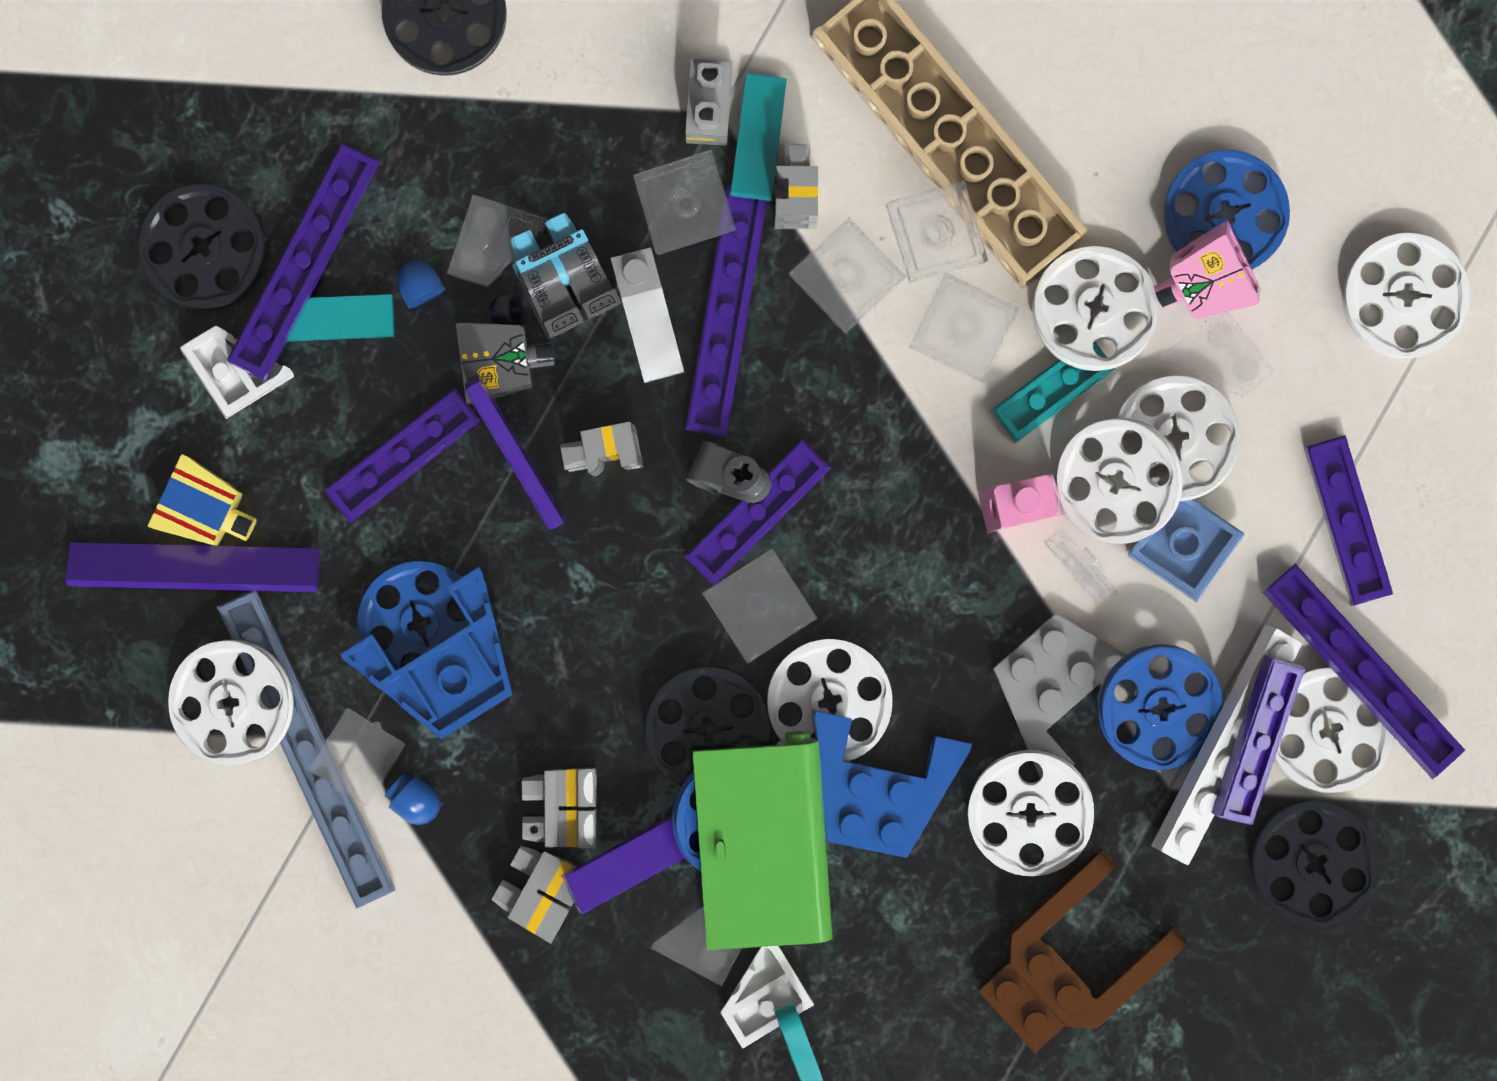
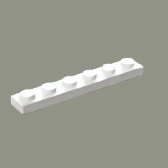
[1151,624,1302,865]

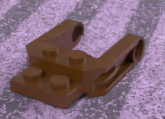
[978,849,1187,1053]

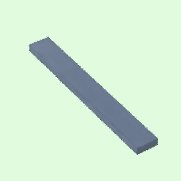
[217,591,395,909]

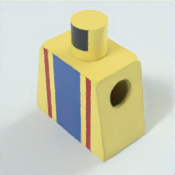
[148,454,256,546]

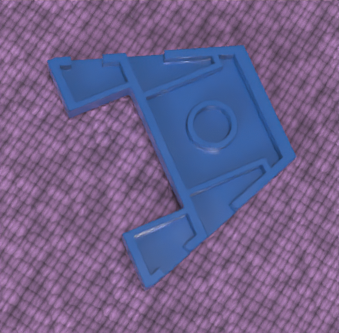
[340,567,513,739]
[812,709,972,858]

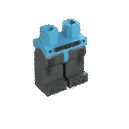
[509,213,622,340]

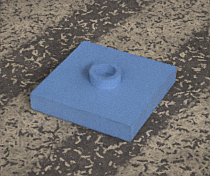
[1128,499,1245,603]

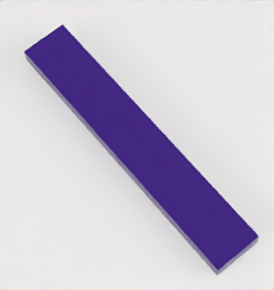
[227,142,379,382]
[685,186,767,438]
[65,542,320,592]
[1262,563,1466,780]

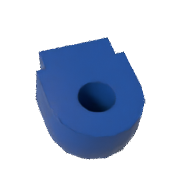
[396,260,446,309]
[384,772,440,825]

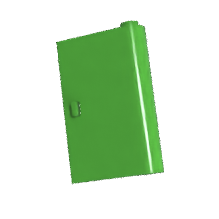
[693,731,833,950]

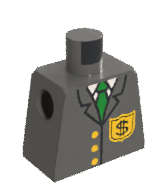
[456,323,555,405]

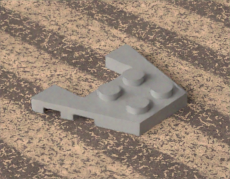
[993,614,1162,779]

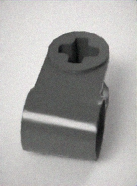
[686,441,771,503]

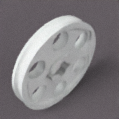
[1343,233,1470,358]
[1032,246,1159,371]
[1117,376,1240,501]
[1057,418,1183,544]
[168,639,294,766]
[768,639,892,761]
[1274,668,1393,793]
[968,750,1094,876]

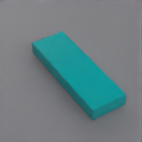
[731,73,787,201]
[287,294,395,342]
[991,341,1116,444]

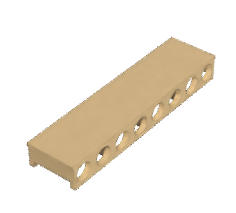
[811,0,1088,289]

